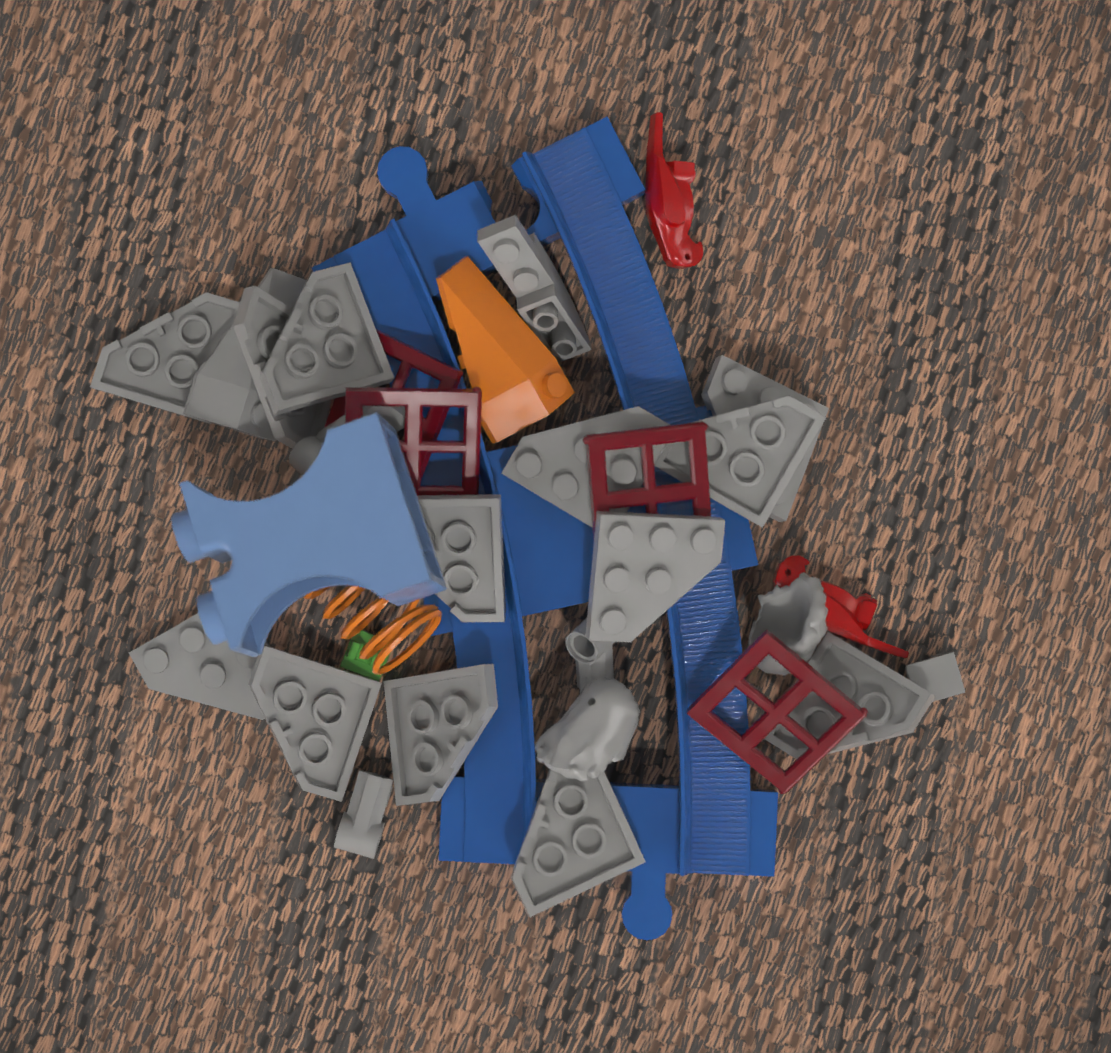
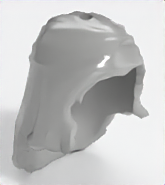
[747,573,828,676]
[535,677,640,781]

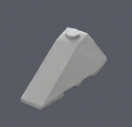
[183,268,307,442]

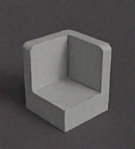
[905,651,965,702]

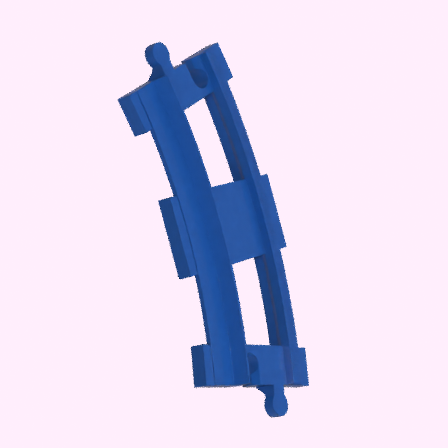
[311,117,778,940]

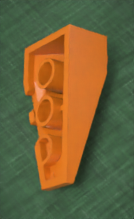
[436,256,575,443]

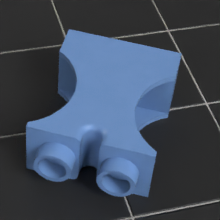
[172,413,447,657]

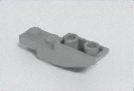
[477,215,592,363]

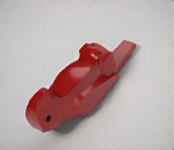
[645,112,703,269]
[773,555,909,659]

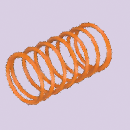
[304,585,442,675]

